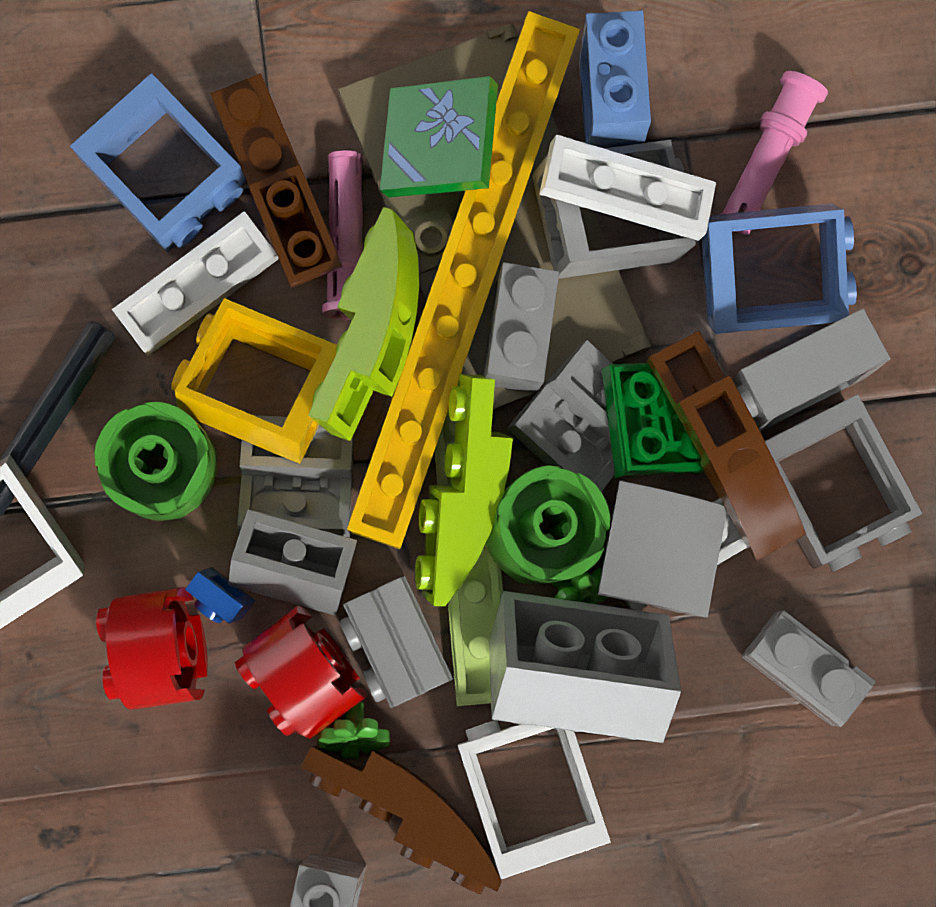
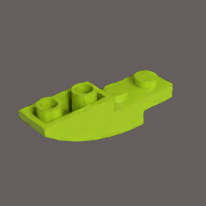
[308,207,419,441]
[415,374,513,606]

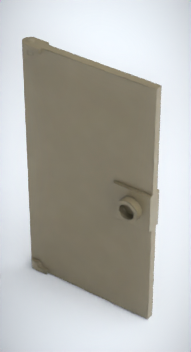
[338,24,652,410]

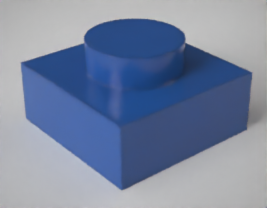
[185,567,256,624]

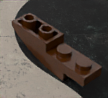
[210,73,343,288]
[647,331,806,561]
[301,745,502,894]

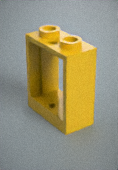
[171,298,337,464]

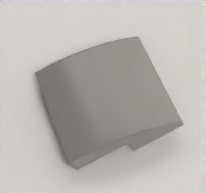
[507,340,615,492]
[237,416,355,538]
[597,481,727,618]

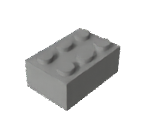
[489,591,681,743]

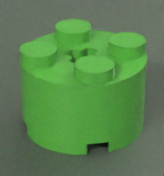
[94,402,217,521]
[486,466,610,585]

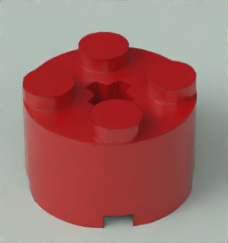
[96,587,208,710]
[234,606,367,739]

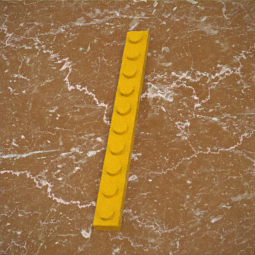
[347,11,580,549]

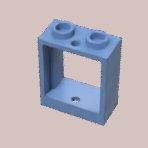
[579,11,651,148]
[70,73,246,253]
[702,203,857,334]

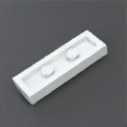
[539,135,716,241]
[112,211,279,356]

